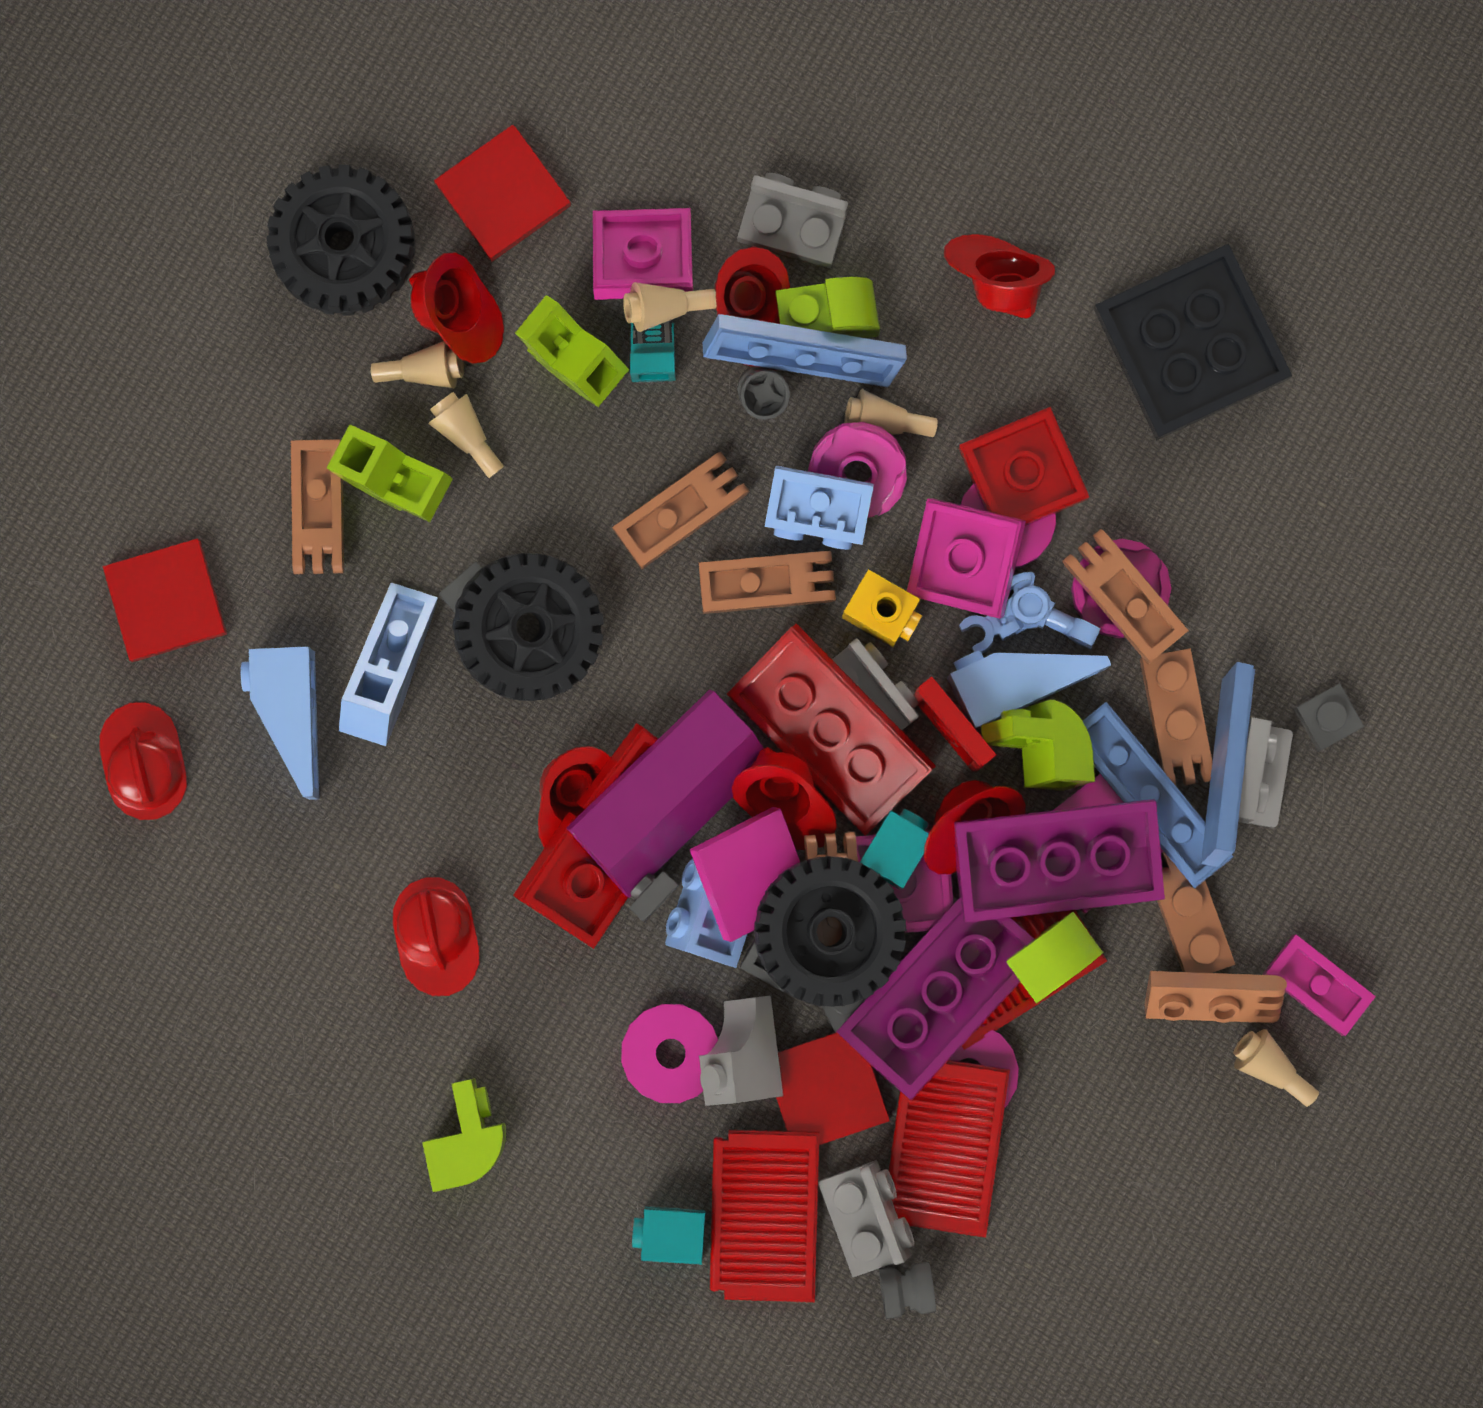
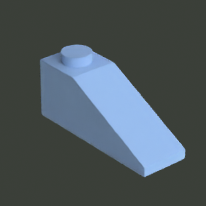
[339,583,438,746]
[241,647,319,800]
[947,650,1111,730]

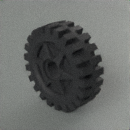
[267,164,416,316]
[452,553,604,701]
[754,856,906,1007]

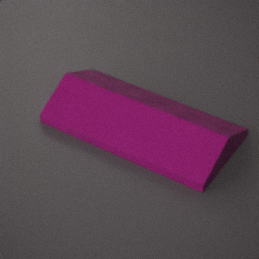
[567,689,763,898]
[954,799,1165,923]
[836,897,1034,1101]

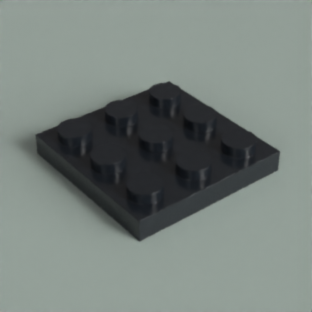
[1093,244,1292,441]

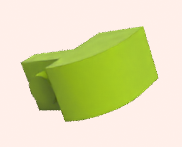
[775,277,880,338]
[515,295,629,407]
[327,425,453,522]
[981,699,1095,791]
[1006,912,1103,1003]
[422,1078,506,1192]

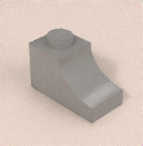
[699,996,783,1106]

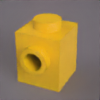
[842,569,923,647]

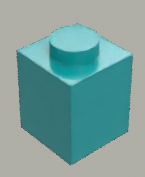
[860,809,929,891]
[632,1206,706,1265]

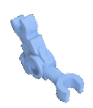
[959,572,1101,653]

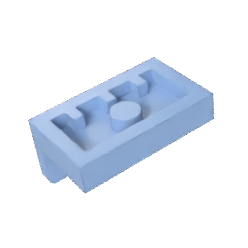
[764,466,874,550]
[665,859,747,968]

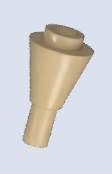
[623,282,716,332]
[371,341,464,389]
[844,389,938,437]
[428,392,504,478]
[1233,1029,1319,1107]

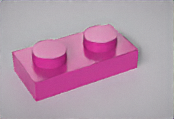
[1263,934,1376,1036]

